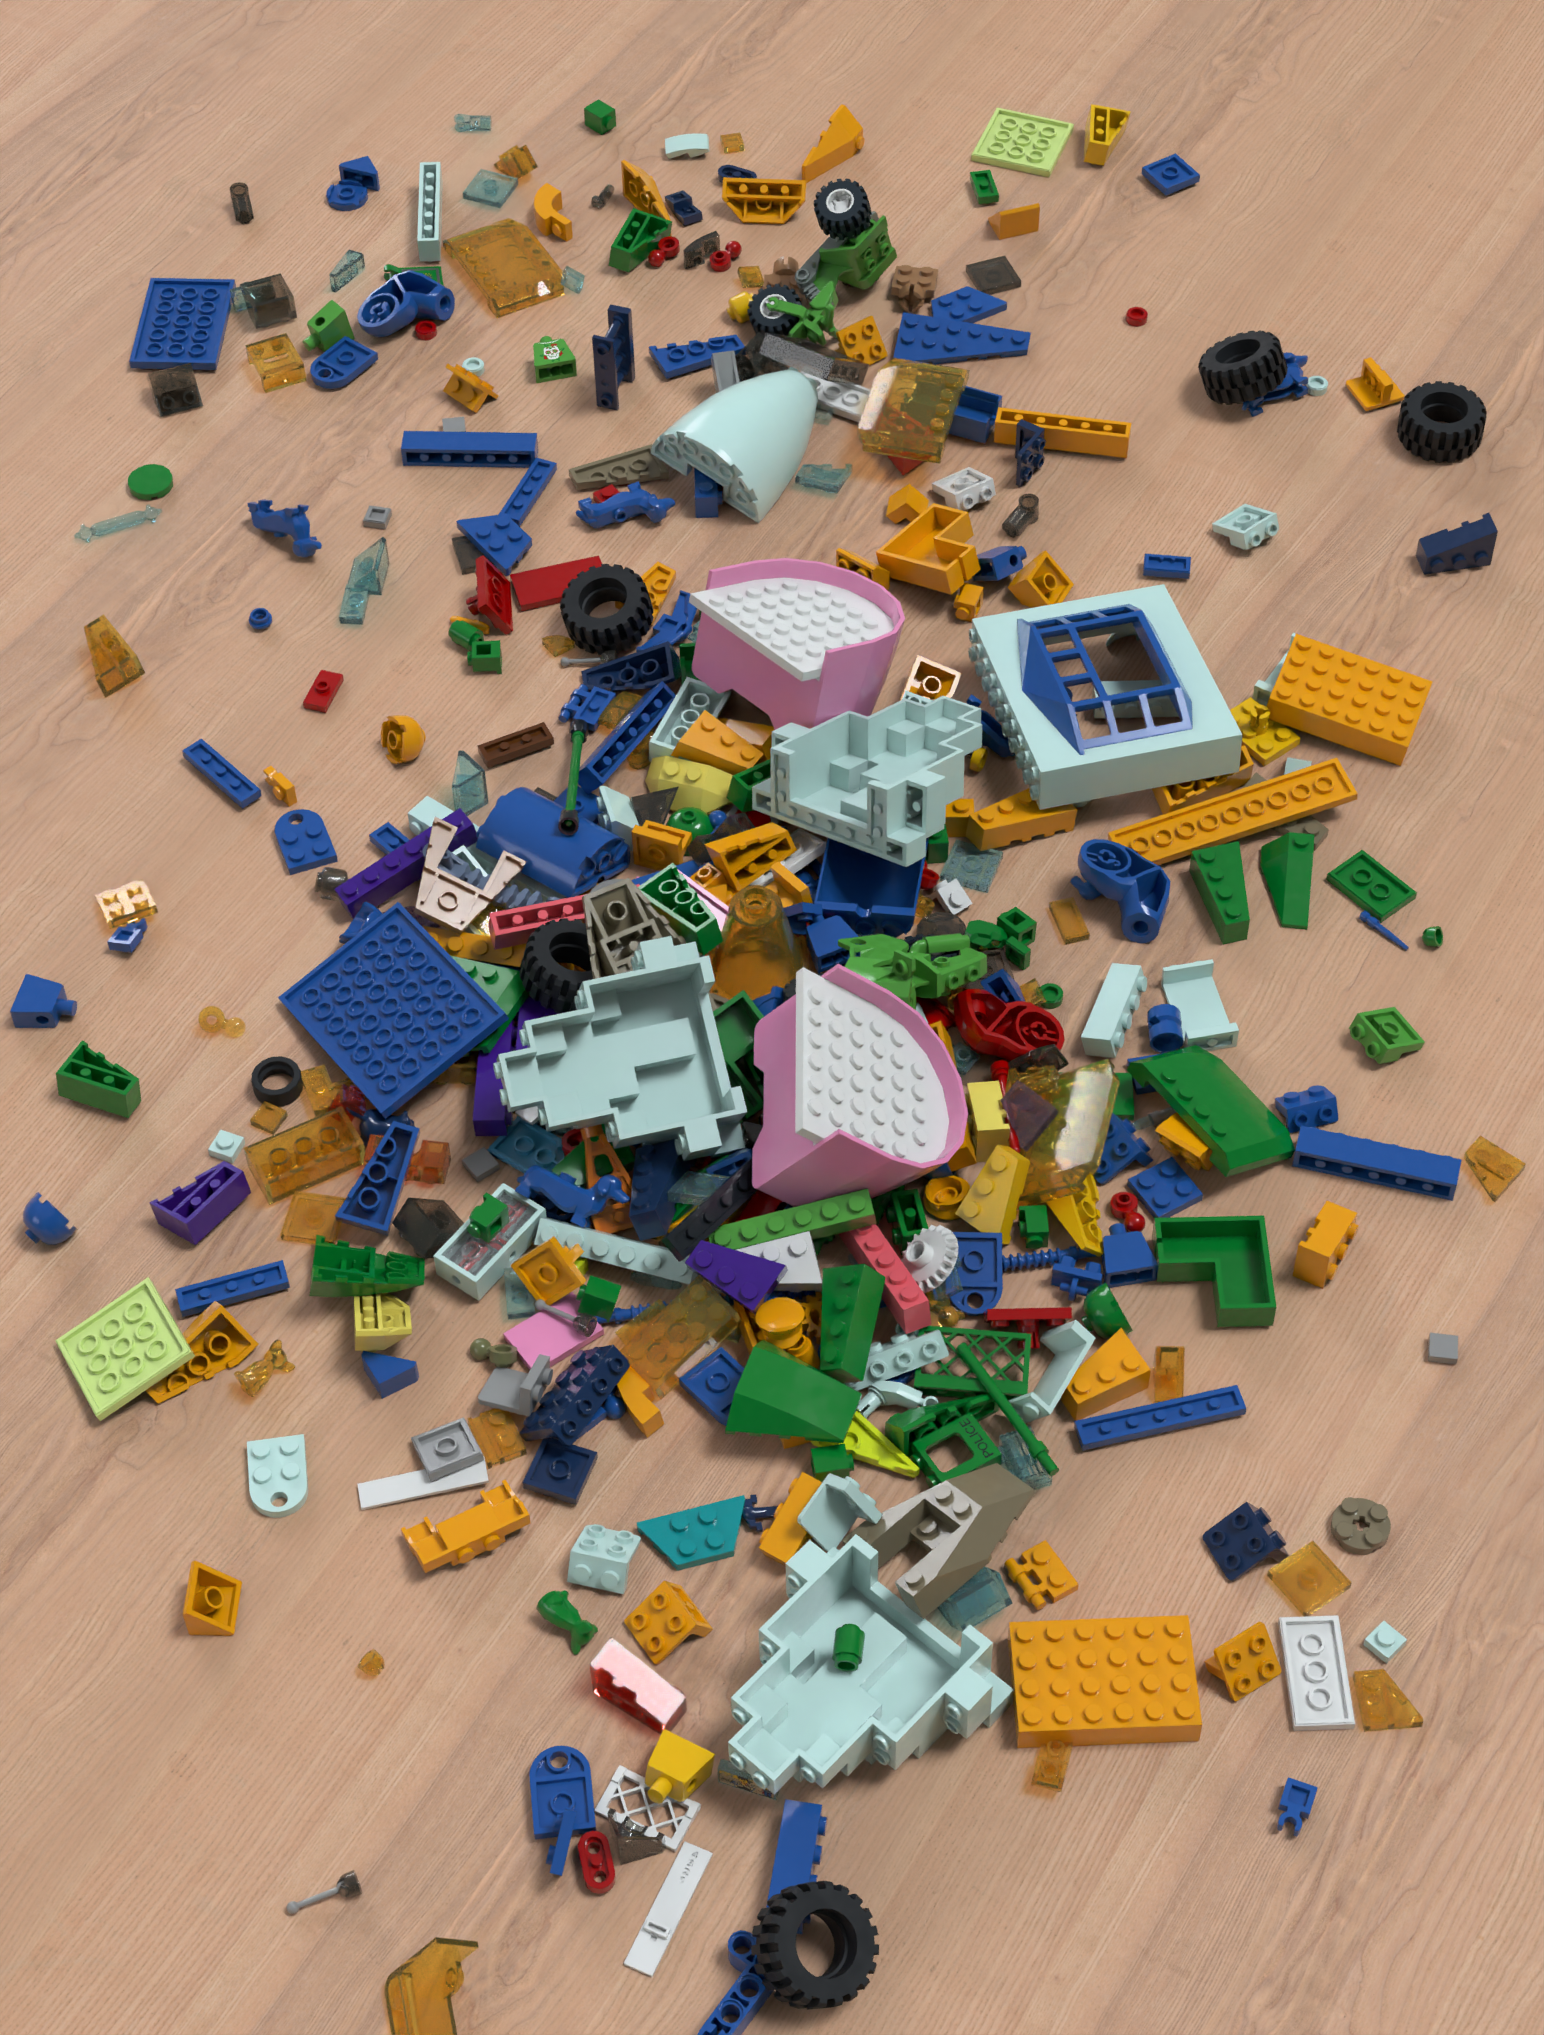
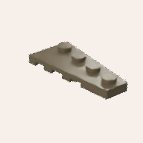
[569,444,669,490]

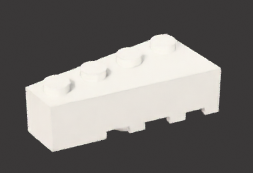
[707,1231,822,1293]

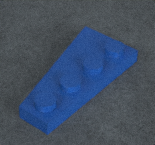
[649,335,746,379]

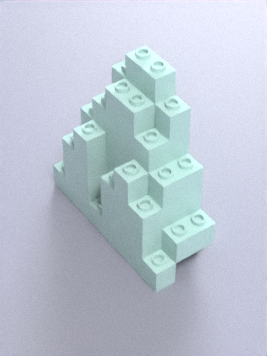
[752,696,982,867]
[493,936,747,1161]
[728,1534,1014,1795]

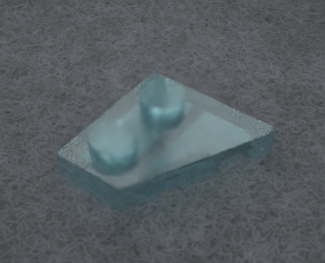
[795,464,853,494]

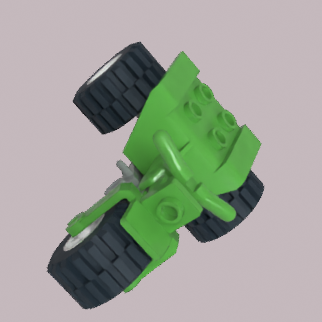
[748,179,897,348]

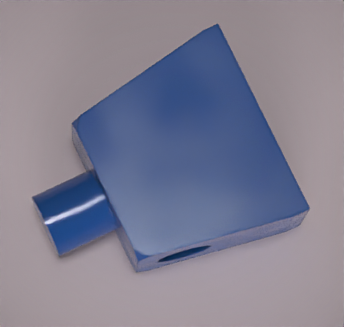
[972,546,1027,581]
[806,915,862,973]
[10,974,77,1028]
[1102,1223,1158,1288]

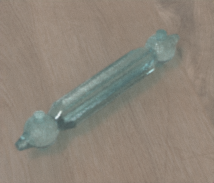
[74,504,162,543]

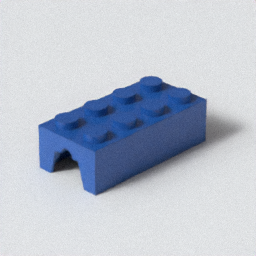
[903,373,1002,444]

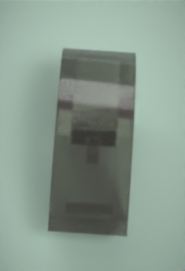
[686,813,756,867]

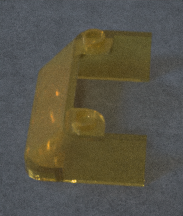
[384,1937,479,2035]

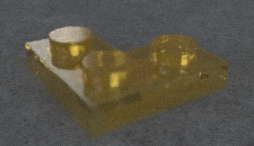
[301,1064,366,1117]

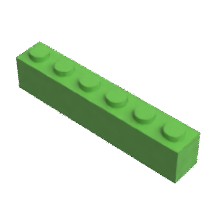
[708,1188,877,1250]

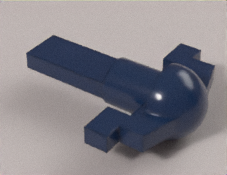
[742,1494,778,1532]

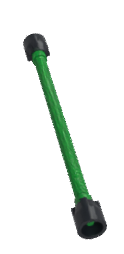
[558,719,589,835]

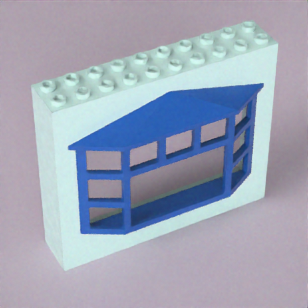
[968,584,1242,810]

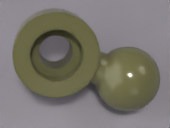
[470,1338,517,1368]

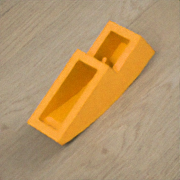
[617,1366,664,1438]

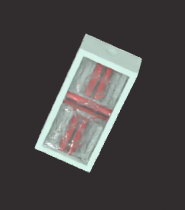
[433,1183,547,1301]

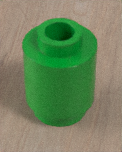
[448,620,484,651]
[832,1624,865,1672]

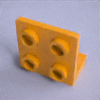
[624,1581,713,1665]

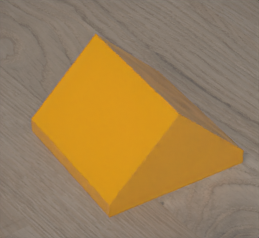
[988,203,1040,240]
[183,1560,242,1636]

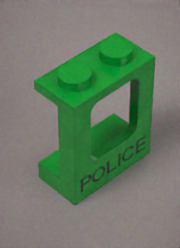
[910,1412,1002,1488]

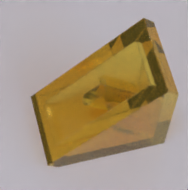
[1153,1346,1185,1403]

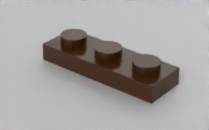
[477,722,554,768]

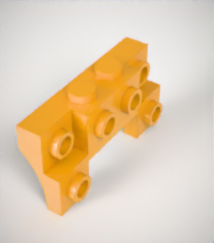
[401,1479,531,1573]

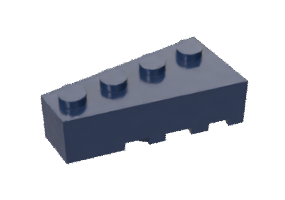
[629,1138,697,1241]

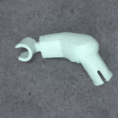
[857,1380,939,1419]

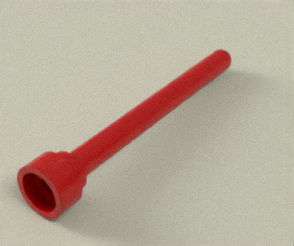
[990,1060,1021,1154]

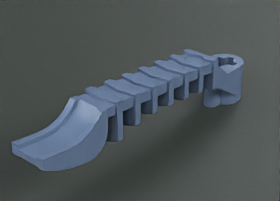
[423,843,559,910]

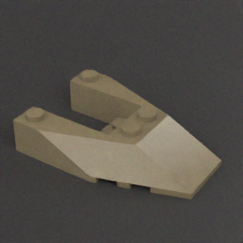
[582,878,718,1011]
[842,1463,1035,1619]

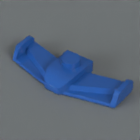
[636,590,697,652]

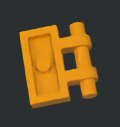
[1004,1540,1079,1610]

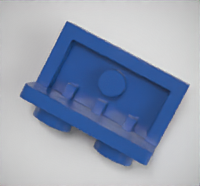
[1275,1085,1339,1133]

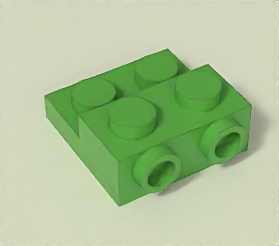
[1349,1007,1425,1064]

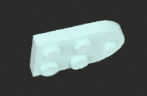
[247,1434,308,1518]

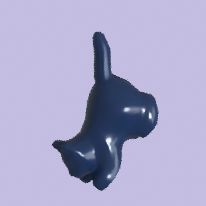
[346,1104,415,1150]

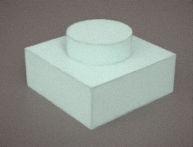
[208,1130,245,1163]
[1363,1621,1407,1664]

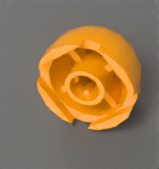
[381,715,426,764]

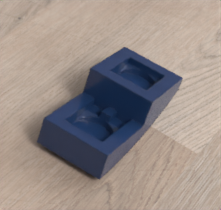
[665,190,703,226]

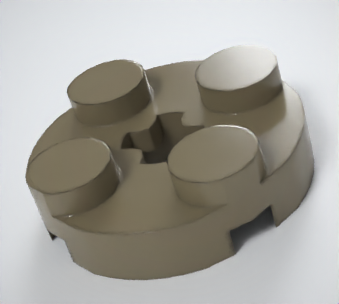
[1331,1497,1391,1555]

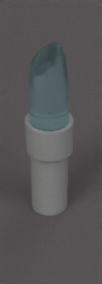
[1132,1107,1176,1130]

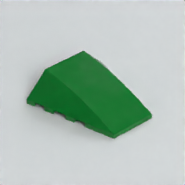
[309,1235,425,1297]
[725,1339,862,1443]

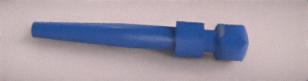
[1359,910,1409,951]

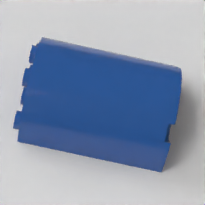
[476,787,630,898]
[814,837,929,938]

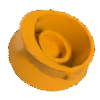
[923,1175,970,1220]
[755,1297,805,1349]

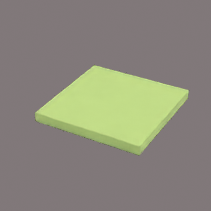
[971,108,1074,177]
[55,1277,195,1421]

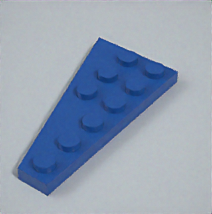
[892,312,1031,368]

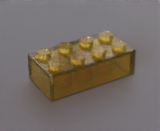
[244,1106,367,1205]
[620,1275,742,1399]

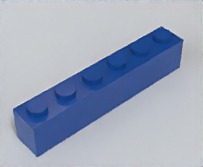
[401,431,538,468]
[578,681,676,794]
[1292,1126,1461,1201]

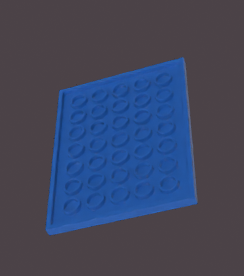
[278,902,509,1119]

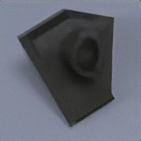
[630,786,679,826]
[607,1808,666,1865]

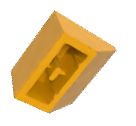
[836,548,890,591]
[1155,1112,1213,1172]

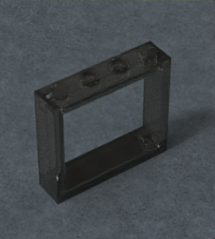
[759,333,869,385]

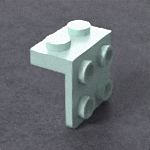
[797,1473,883,1551]
[567,1524,641,1594]

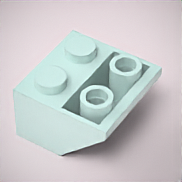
[596,786,639,851]

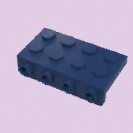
[519,1345,630,1446]

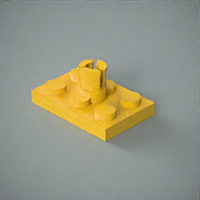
[1230,697,1301,767]

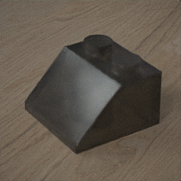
[240,273,297,329]
[392,1197,464,1259]

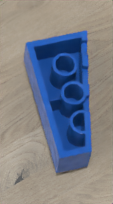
[335,1121,420,1236]

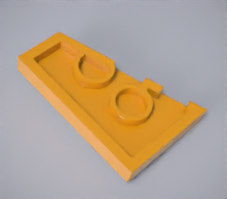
[615,562,676,627]

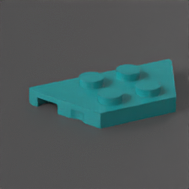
[637,1495,745,1571]

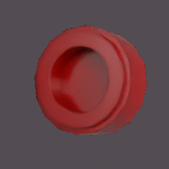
[1126,307,1148,327]
[415,321,437,340]

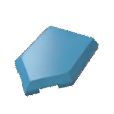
[487,1116,564,1174]

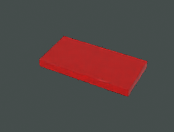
[510,555,602,611]

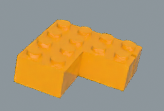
[876,503,981,595]

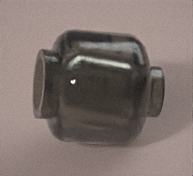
[315,867,349,901]

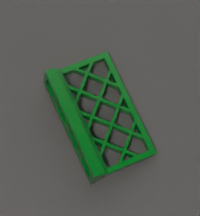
[914,1326,1031,1401]

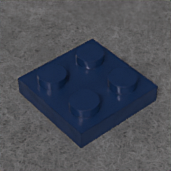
[522,1438,598,1505]

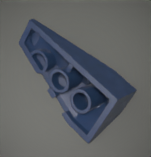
[581,641,682,692]

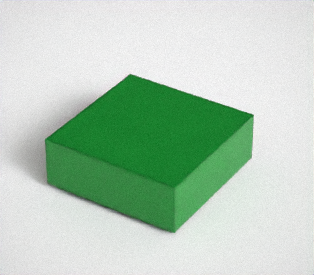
[1005,936,1031,970]

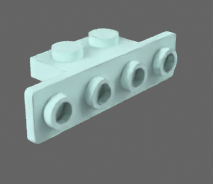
[843,1330,949,1391]

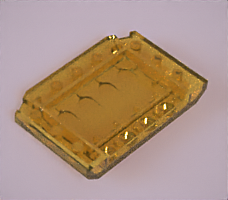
[443,218,564,318]
[857,358,970,464]
[1016,1059,1120,1210]

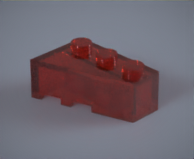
[590,1637,687,1735]

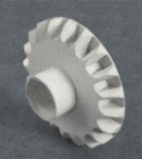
[901,1225,958,1293]

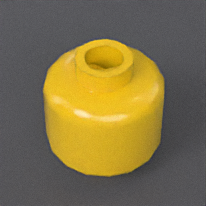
[726,291,753,324]

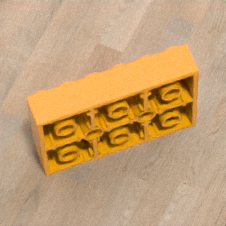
[1267,634,1433,766]
[1008,1615,1202,1748]

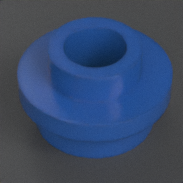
[249,608,272,629]

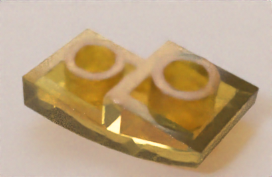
[598,691,643,730]
[1031,1740,1073,1792]

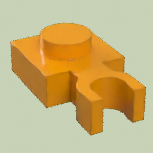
[263,766,297,807]

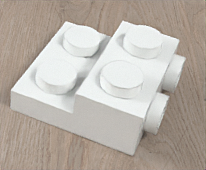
[932,467,996,511]

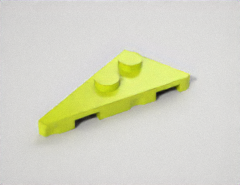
[811,1410,920,1478]

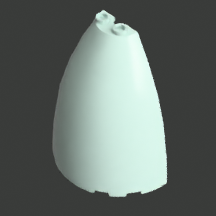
[651,367,818,523]

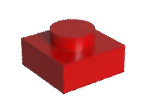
[593,484,620,504]

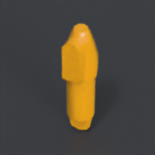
[450,616,490,634]

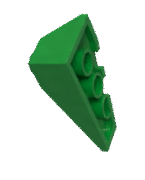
[1260,832,1314,930]
[885,1394,999,1459]

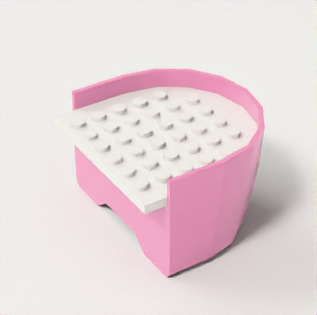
[689,558,905,730]
[752,964,968,1207]

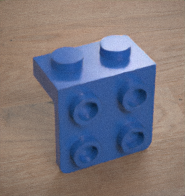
[1074,1113,1153,1185]

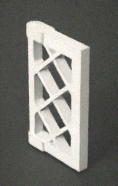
[595,1765,701,1852]

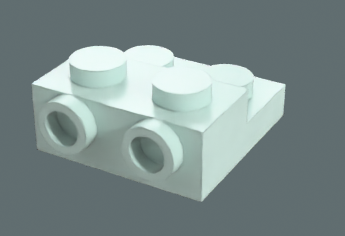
[1212,504,1279,550]

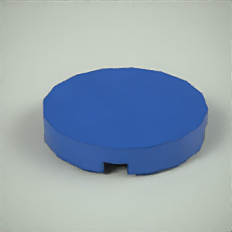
[326,180,368,211]

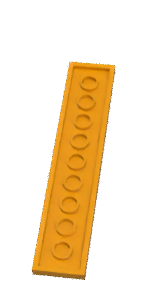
[1108,758,1358,865]

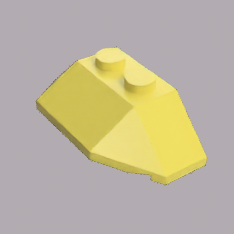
[645,756,733,815]
[353,1293,412,1353]

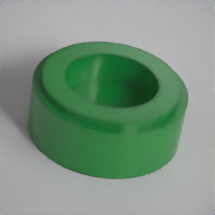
[1037,983,1063,1009]

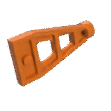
[580,1124,634,1233]

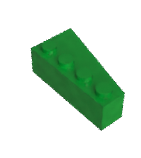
[1189,841,1250,945]

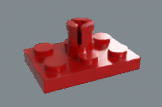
[466,555,513,635]
[984,1307,1072,1349]

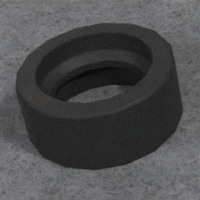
[251,1056,303,1107]

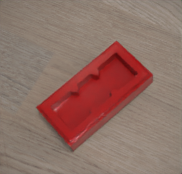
[303,670,344,713]

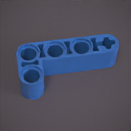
[697,1930,774,2035]

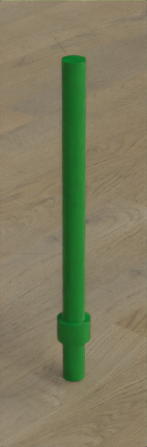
[956,1343,1059,1476]

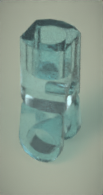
[454,114,492,132]

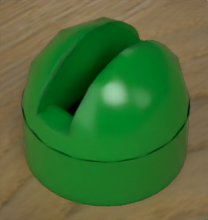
[1422,926,1443,947]

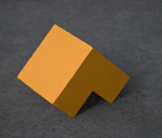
[886,483,929,524]

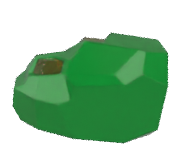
[964,920,1008,952]

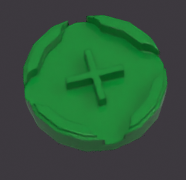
[128,464,173,500]

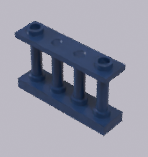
[592,304,635,411]

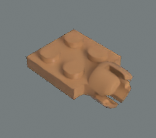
[764,256,806,308]
[891,265,938,312]

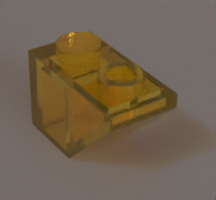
[494,145,538,181]

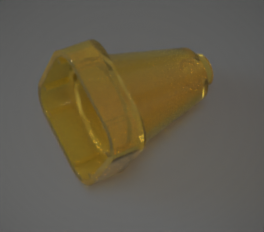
[705,885,809,1000]

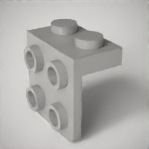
[478,1354,553,1417]

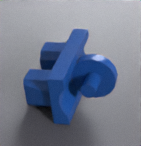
[1051,1255,1103,1302]

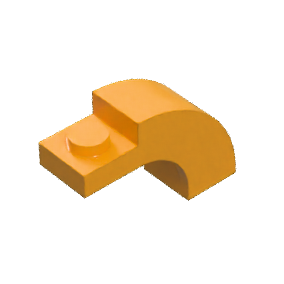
[534,183,573,242]

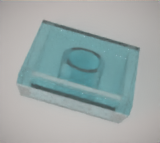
[346,537,390,595]
[452,750,489,816]

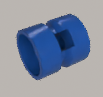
[1147,1004,1184,1053]

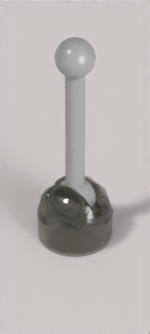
[560,650,618,667]
[535,1299,597,1337]
[286,1870,362,1914]

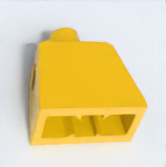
[645,1729,715,1804]

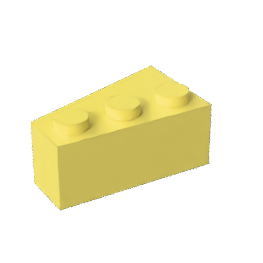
[964,1081,1010,1162]

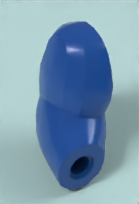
[357,270,455,337]
[1078,839,1171,943]

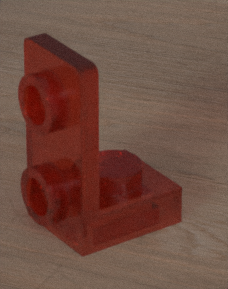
[326,1084,366,1125]

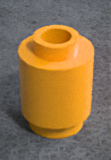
[785,1334,820,1369]

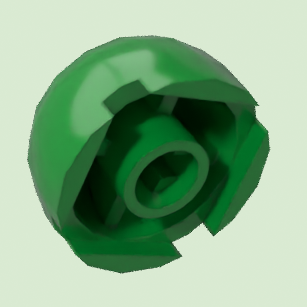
[666,807,714,856]
[1081,1283,1133,1340]

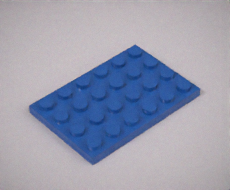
[129,278,236,370]

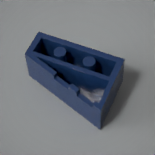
[1416,513,1498,575]

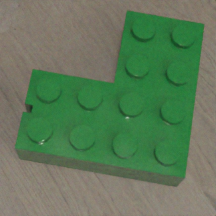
[713,990,764,1125]
[1152,1215,1277,1327]

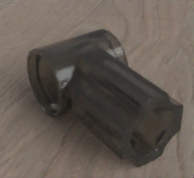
[230,182,254,224]
[1002,494,1039,538]

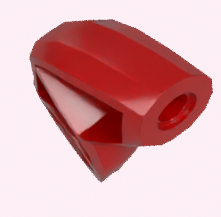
[953,989,1065,1065]

